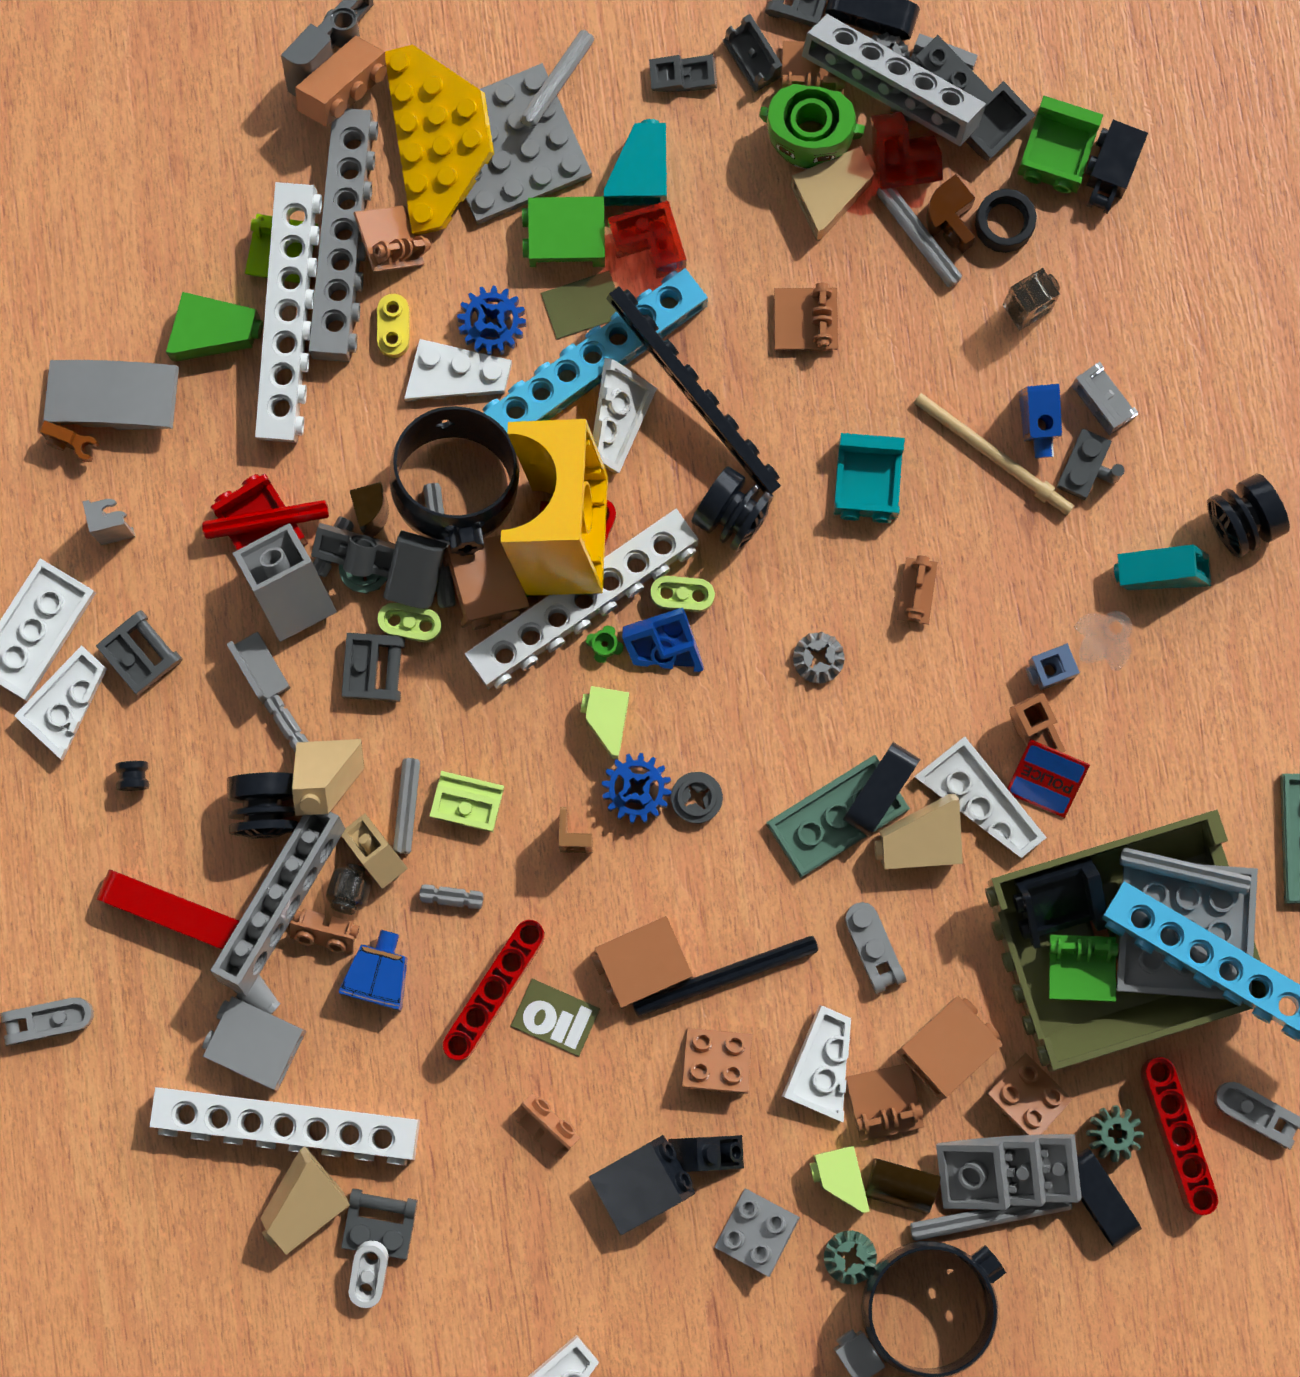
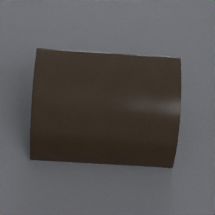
[350,482,389,537]
[865,1158,941,1214]

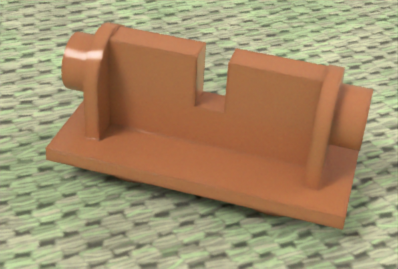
[897,555,938,625]
[290,909,360,954]
[513,1093,580,1159]

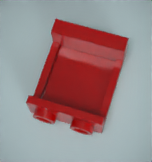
[211,474,308,550]

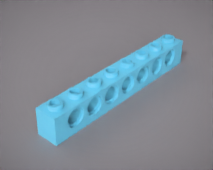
[482,268,708,432]
[1102,881,1300,1041]

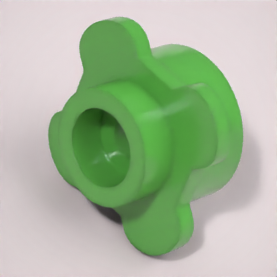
[586,626,623,663]

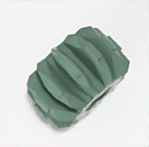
[1086,1105,1144,1162]

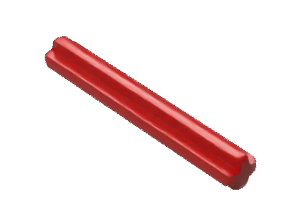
[202,500,329,539]

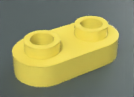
[377,294,410,358]

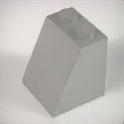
[233,523,337,642]

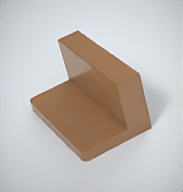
[559,807,593,853]

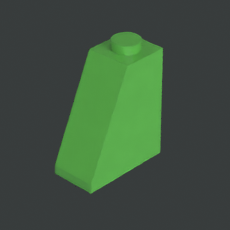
[166,292,263,361]

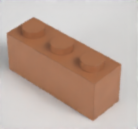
[295,36,387,127]

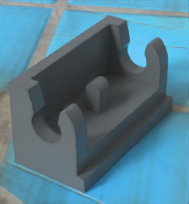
[722,14,783,93]

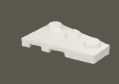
[404,339,512,402]

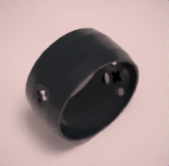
[390,406,520,556]
[861,1241,1007,1377]

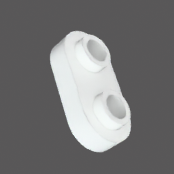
[348,1241,389,1308]

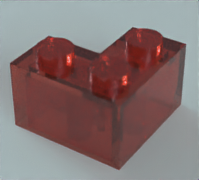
[870,111,943,190]
[608,201,687,279]

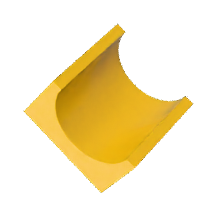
[501,419,608,595]

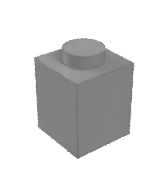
[834,1329,885,1377]

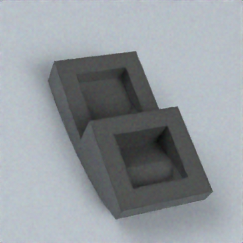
[649,54,717,92]

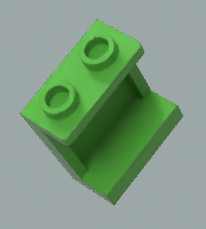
[1017,96,1103,193]
[522,196,605,267]

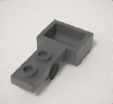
[281,0,374,97]
[914,35,1036,161]
[311,523,448,608]

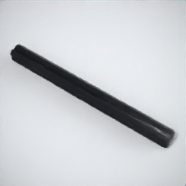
[633,936,818,1016]

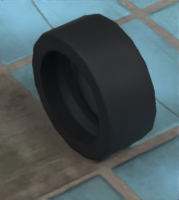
[975,189,1037,253]

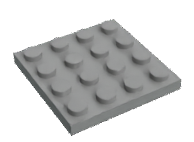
[466,63,592,225]
[1116,864,1258,1000]

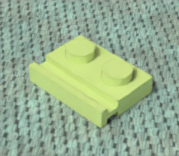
[430,771,505,832]

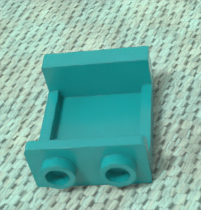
[834,433,905,523]

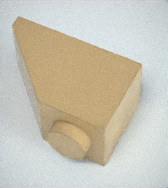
[341,813,408,889]

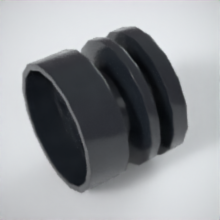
[691,466,774,552]
[1207,473,1290,558]
[227,772,298,839]

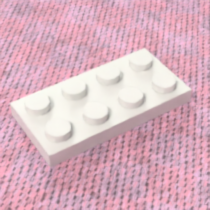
[0,558,96,701]

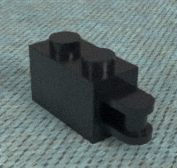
[1085,119,1148,214]

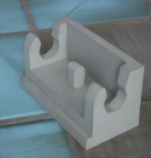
[1071,362,1138,436]
[83,499,135,545]

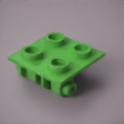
[1049,935,1118,1002]

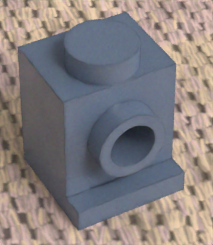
[1026,643,1080,691]

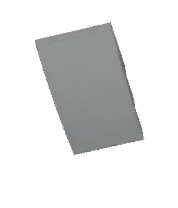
[43,360,179,430]
[936,1134,1082,1210]

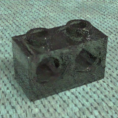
[1003,268,1060,331]

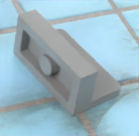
[227,632,291,704]

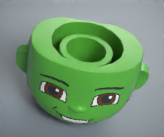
[759,84,865,169]

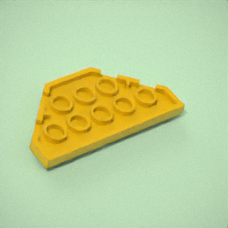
[385,44,494,236]

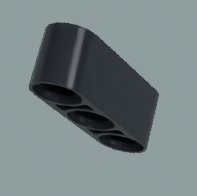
[825,0,920,40]
[843,742,921,837]
[1077,1148,1142,1247]

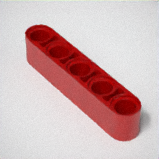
[97,869,240,950]
[443,920,545,1061]
[1140,1057,1218,1215]

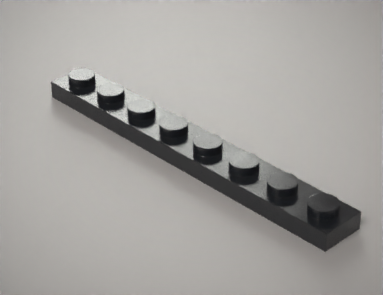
[606,286,781,494]

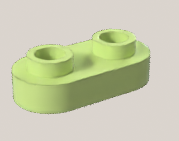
[651,576,715,612]
[377,603,442,642]

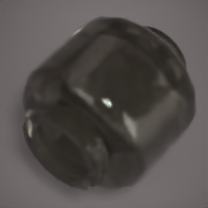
[326,864,373,915]

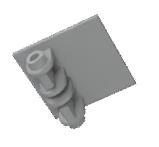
[715,1188,800,1277]

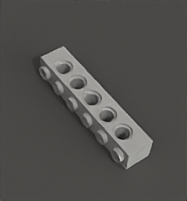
[802,14,986,146]
[210,812,345,996]

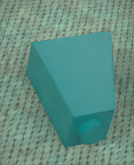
[604,119,667,206]
[1114,544,1211,590]

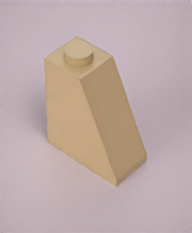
[791,146,876,241]
[292,739,364,816]
[874,794,963,869]
[261,1146,350,1255]

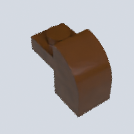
[926,174,975,254]

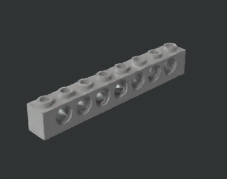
[309,109,378,362]

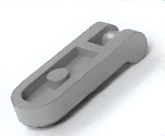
[845,902,907,994]
[0,998,94,1046]
[1214,1082,1300,1150]

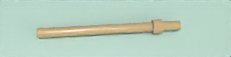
[914,393,1074,516]

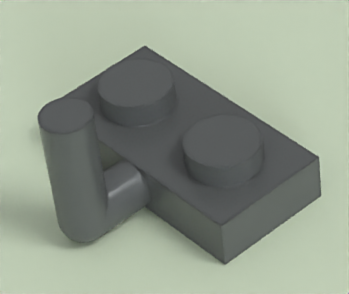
[1056,429,1125,500]

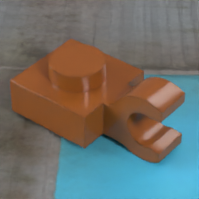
[40,420,99,462]

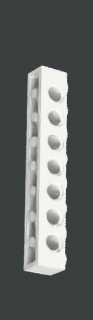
[255,182,322,443]
[465,508,698,690]
[149,1087,420,1165]

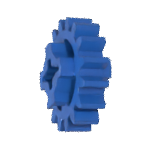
[457,285,526,355]
[602,753,672,824]

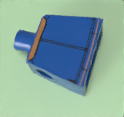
[1019,384,1062,459]
[339,930,408,1011]

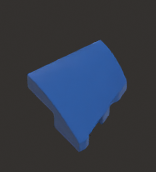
[622,607,704,672]

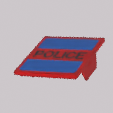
[1007,739,1090,818]

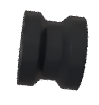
[115,761,149,791]

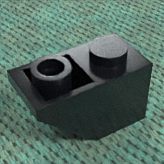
[668,1135,744,1172]

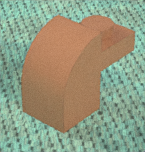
[1009,693,1066,753]

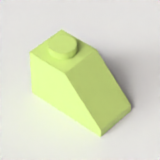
[580,686,629,760]
[809,1146,870,1213]

